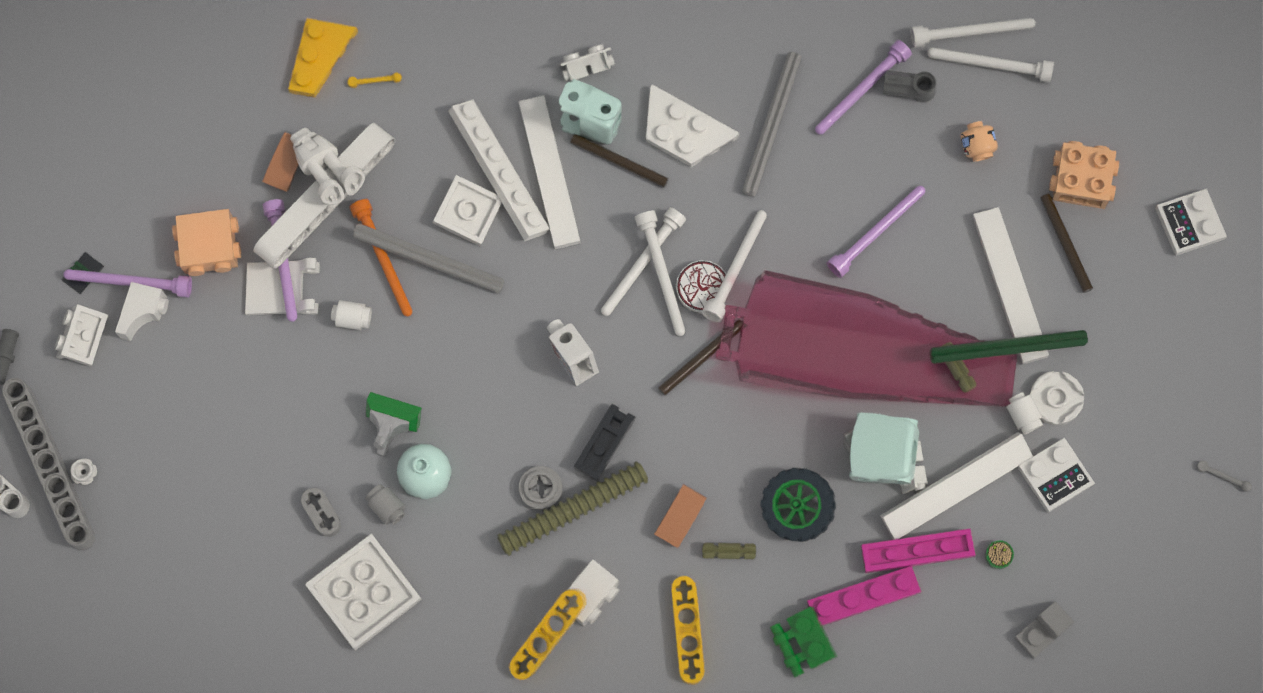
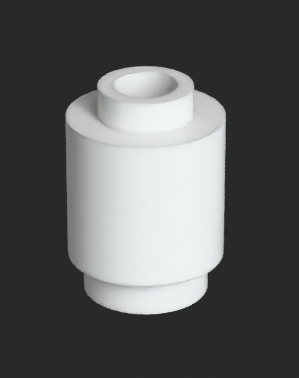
[331,300,372,330]
[1006,392,1043,435]

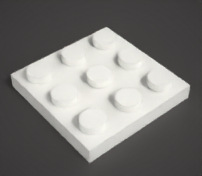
[305,534,422,651]

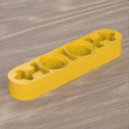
[672,576,705,685]
[510,588,587,680]

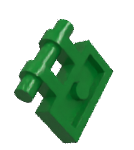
[770,606,838,678]

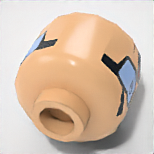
[960,121,998,162]

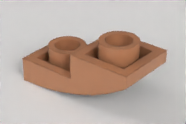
[262,132,299,192]
[654,484,707,548]

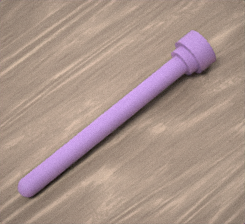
[815,40,912,135]
[827,186,925,278]
[263,199,297,322]
[63,269,192,298]

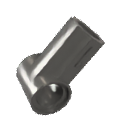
[883,70,936,103]

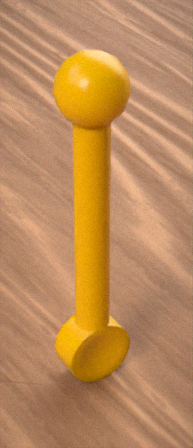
[348,72,402,88]

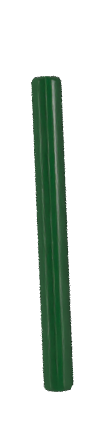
[929,330,1088,363]

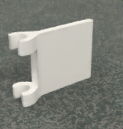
[245,258,320,315]

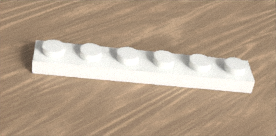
[448,100,550,241]

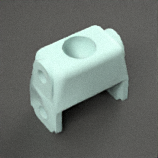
[559,79,622,144]
[849,412,919,485]

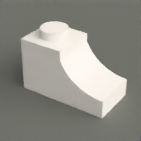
[115,282,169,341]

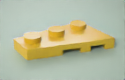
[288,18,358,98]

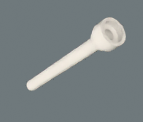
[911,18,1035,48]
[927,48,1054,83]
[601,207,686,316]
[635,210,685,336]
[702,210,767,322]

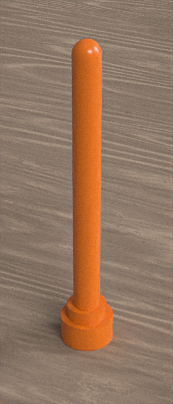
[349,199,413,317]

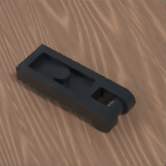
[574,404,636,482]

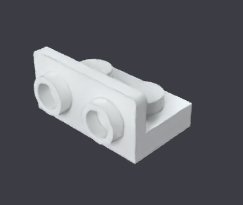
[54,304,108,366]

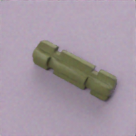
[942,342,977,393]
[702,543,756,559]

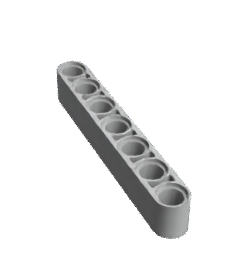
[2,378,95,551]

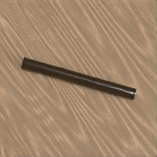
[570,134,669,188]
[1040,193,1093,293]
[658,319,745,396]

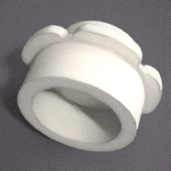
[70,459,97,485]

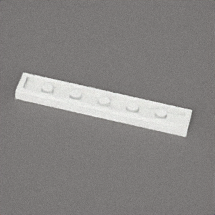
[519,95,580,249]
[973,207,1049,365]
[880,432,1033,540]

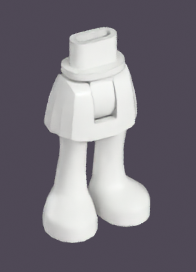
[290,128,365,205]

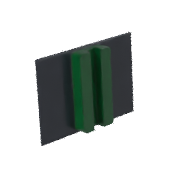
[62,252,104,295]

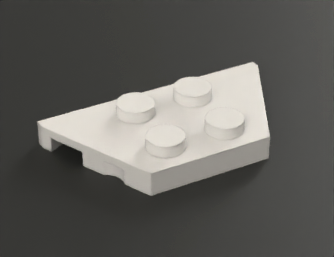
[646,84,739,167]

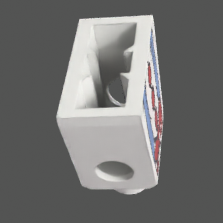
[547,319,599,386]

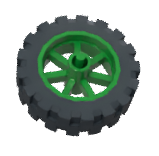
[761,468,836,542]

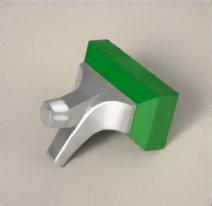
[365,392,422,456]

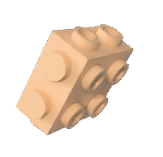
[1049,141,1119,209]
[172,209,241,276]

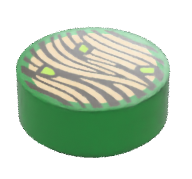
[985,540,1014,569]

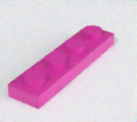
[861,529,975,574]
[807,566,921,626]

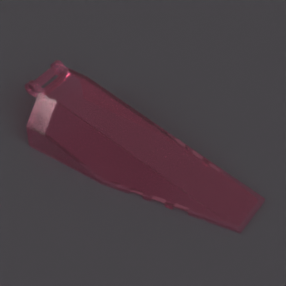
[715,270,1018,407]

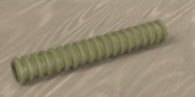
[497,461,648,556]

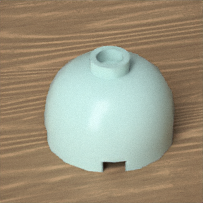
[397,444,452,499]

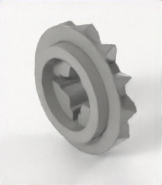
[519,466,562,510]

